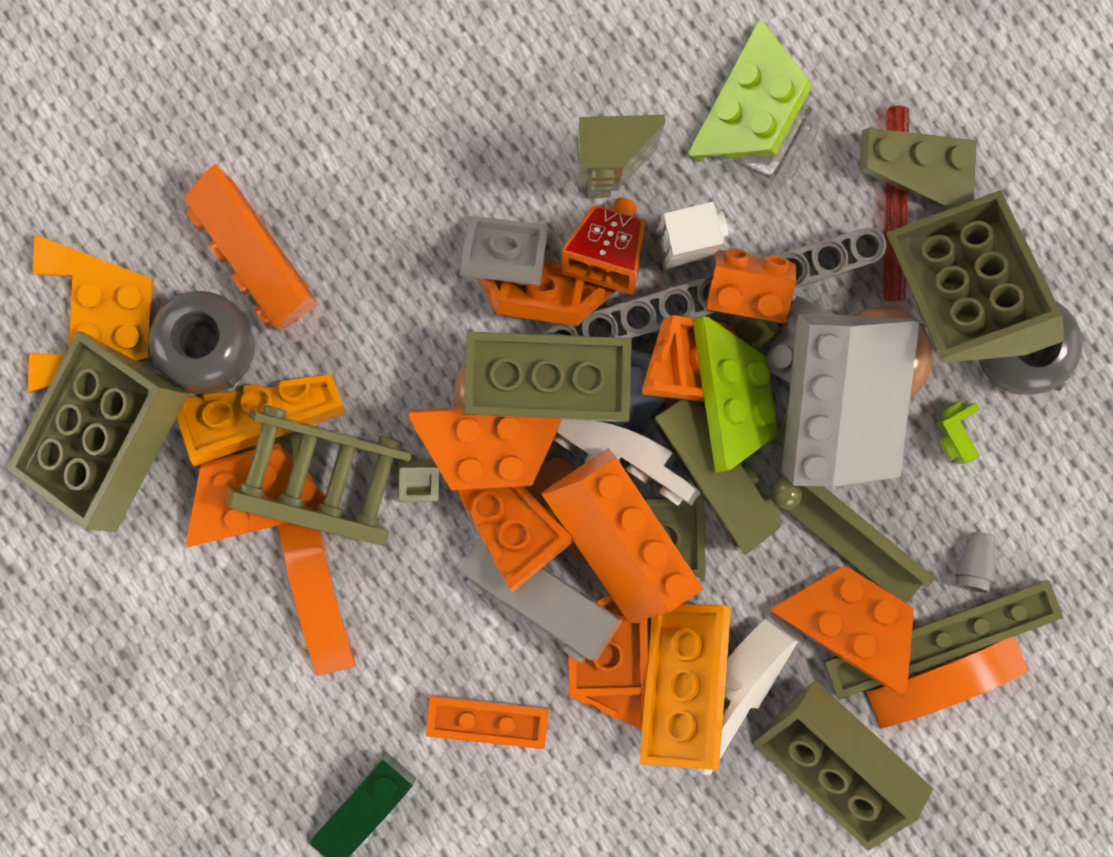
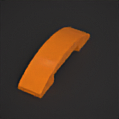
[279,523,356,676]
[866,636,1028,728]

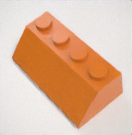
[184,164,319,331]
[541,448,704,623]

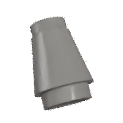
[955,532,995,593]

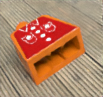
[562,197,646,295]

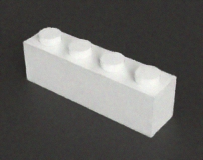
[655,202,728,271]

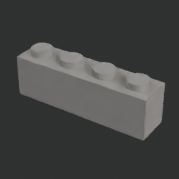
[458,537,623,663]

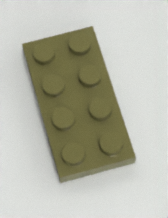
[464,331,632,422]

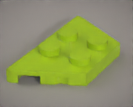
[687,21,813,162]
[693,316,779,473]

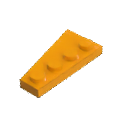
[177,374,346,467]

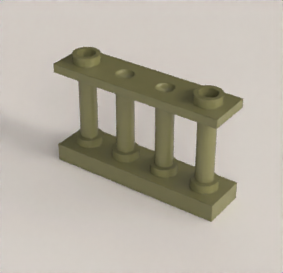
[224,404,412,546]

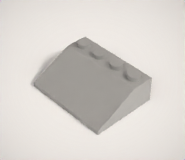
[781,314,920,487]

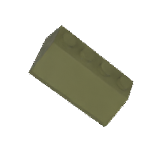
[577,115,665,199]
[651,399,781,555]
[752,680,934,851]

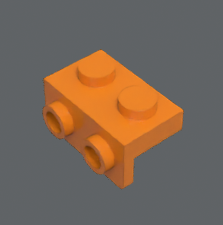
[706,248,797,324]

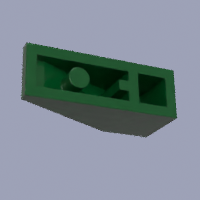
[309,752,416,857]

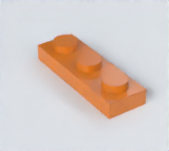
[426,695,549,749]

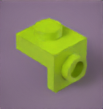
[935,400,980,464]

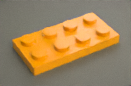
[639,604,731,771]

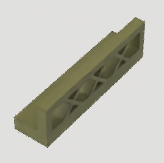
[785,486,935,603]

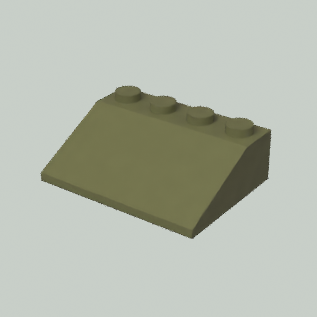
[886,190,1064,363]
[7,331,189,532]

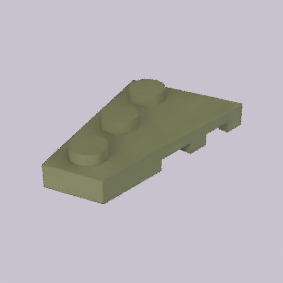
[860,128,977,210]

